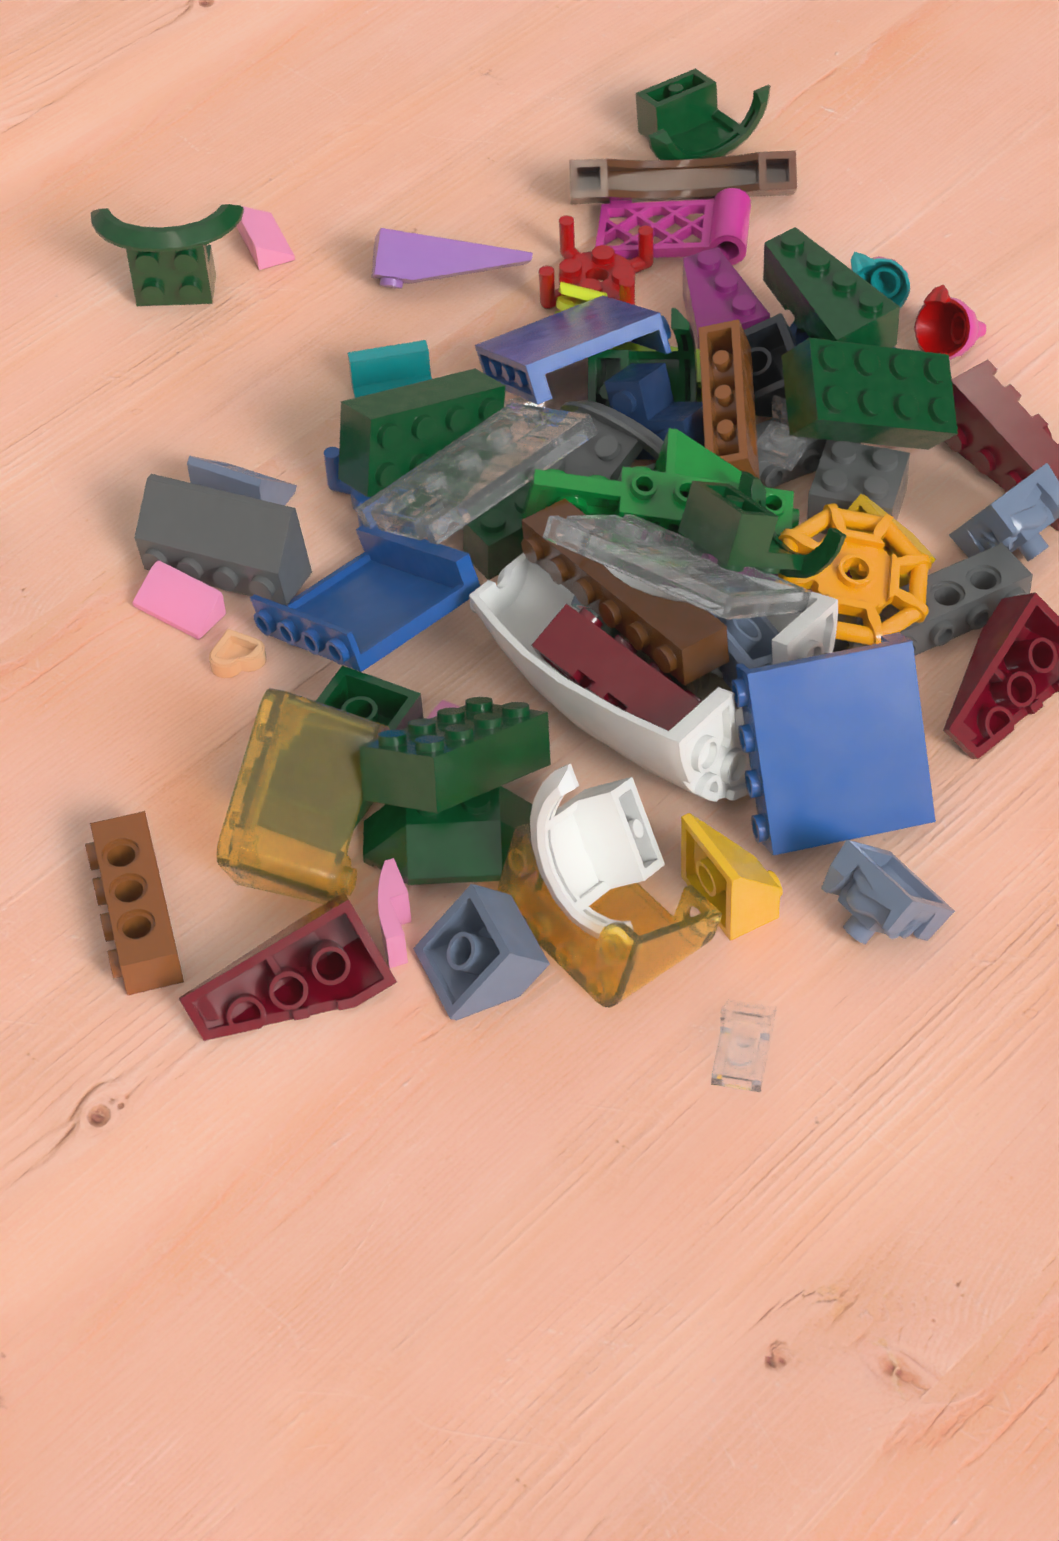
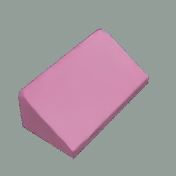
[236,206,295,270]
[133,561,226,640]

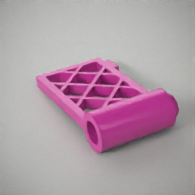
[595,188,751,265]

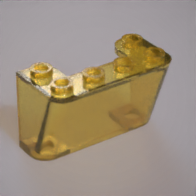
[497,823,722,1008]

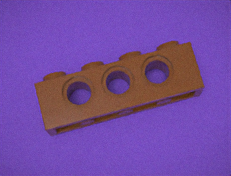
[698,319,760,479]
[85,811,184,996]

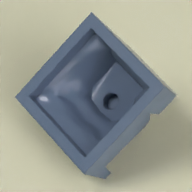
[949,463,1059,562]
[821,839,955,944]

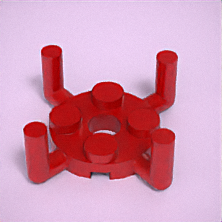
[539,215,654,309]

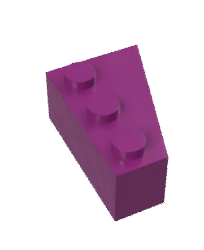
[683,247,770,349]

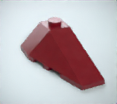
[943,592,1059,759]
[179,893,397,1041]

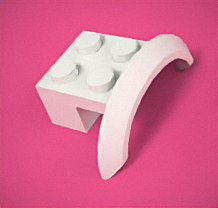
[530,763,665,946]

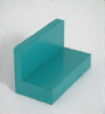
[347,340,432,398]

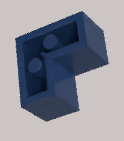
[604,363,705,460]

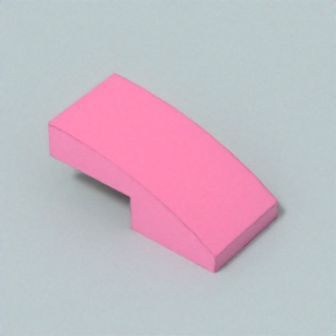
[378,858,412,968]

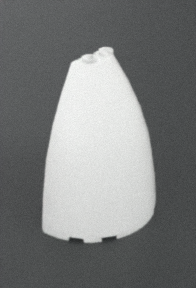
[469,553,838,802]

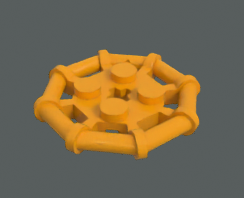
[776,503,932,645]

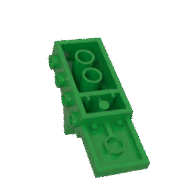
[521,428,800,564]

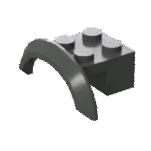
[526,400,664,482]

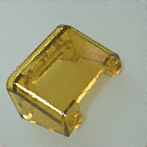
[216,688,390,904]

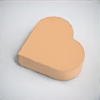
[209,629,267,678]

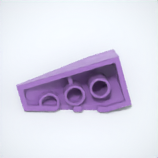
[372,228,533,289]

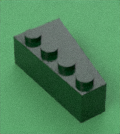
[763,227,900,348]

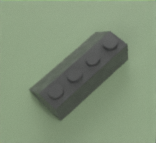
[134,474,312,606]

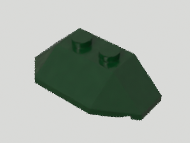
[363,786,536,885]

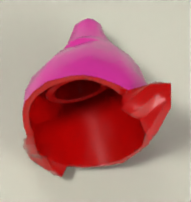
[914,284,987,360]

